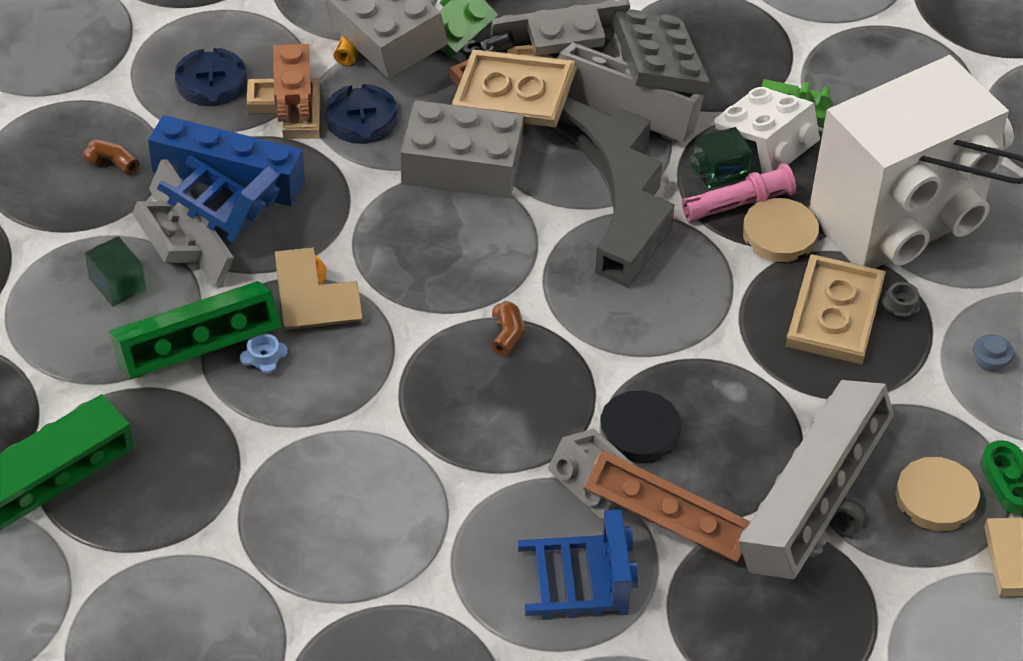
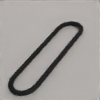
[919,140,1023,184]

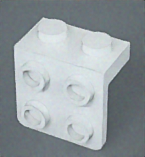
[714,87,820,173]

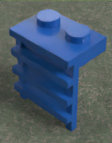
[157,155,282,243]
[518,509,638,620]

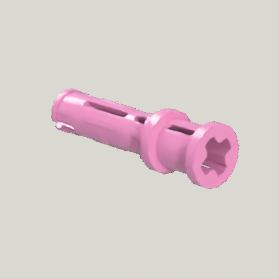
[681,163,796,222]

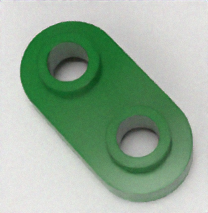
[980,440,1023,515]

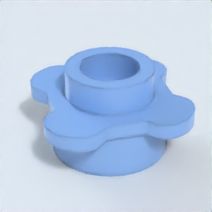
[240,333,287,374]

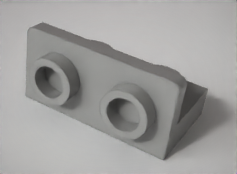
[548,429,634,519]

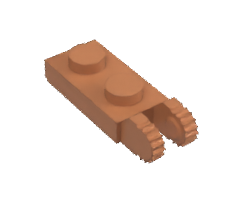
[273,44,311,122]

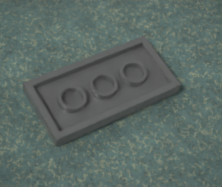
[612,9,710,95]

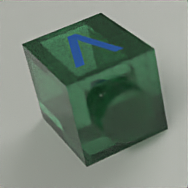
[690,127,752,189]
[85,236,146,307]

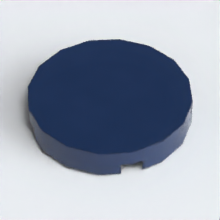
[175,48,247,106]
[325,84,398,144]

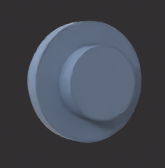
[973,334,1014,372]

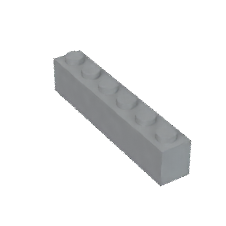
[739,380,894,580]

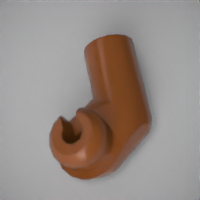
[83,139,140,175]
[492,301,525,356]

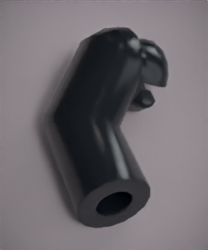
[463,30,515,60]

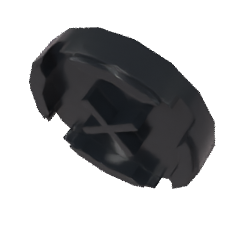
[599,390,681,463]

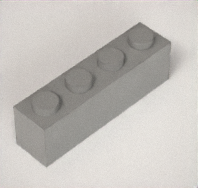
[558,42,704,142]

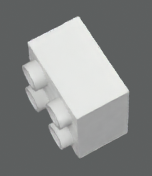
[809,55,1014,269]

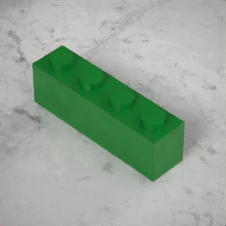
[109,281,281,379]
[0,394,134,530]

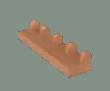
[583,450,750,563]

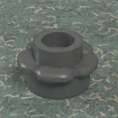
[882,282,921,318]
[830,497,870,536]

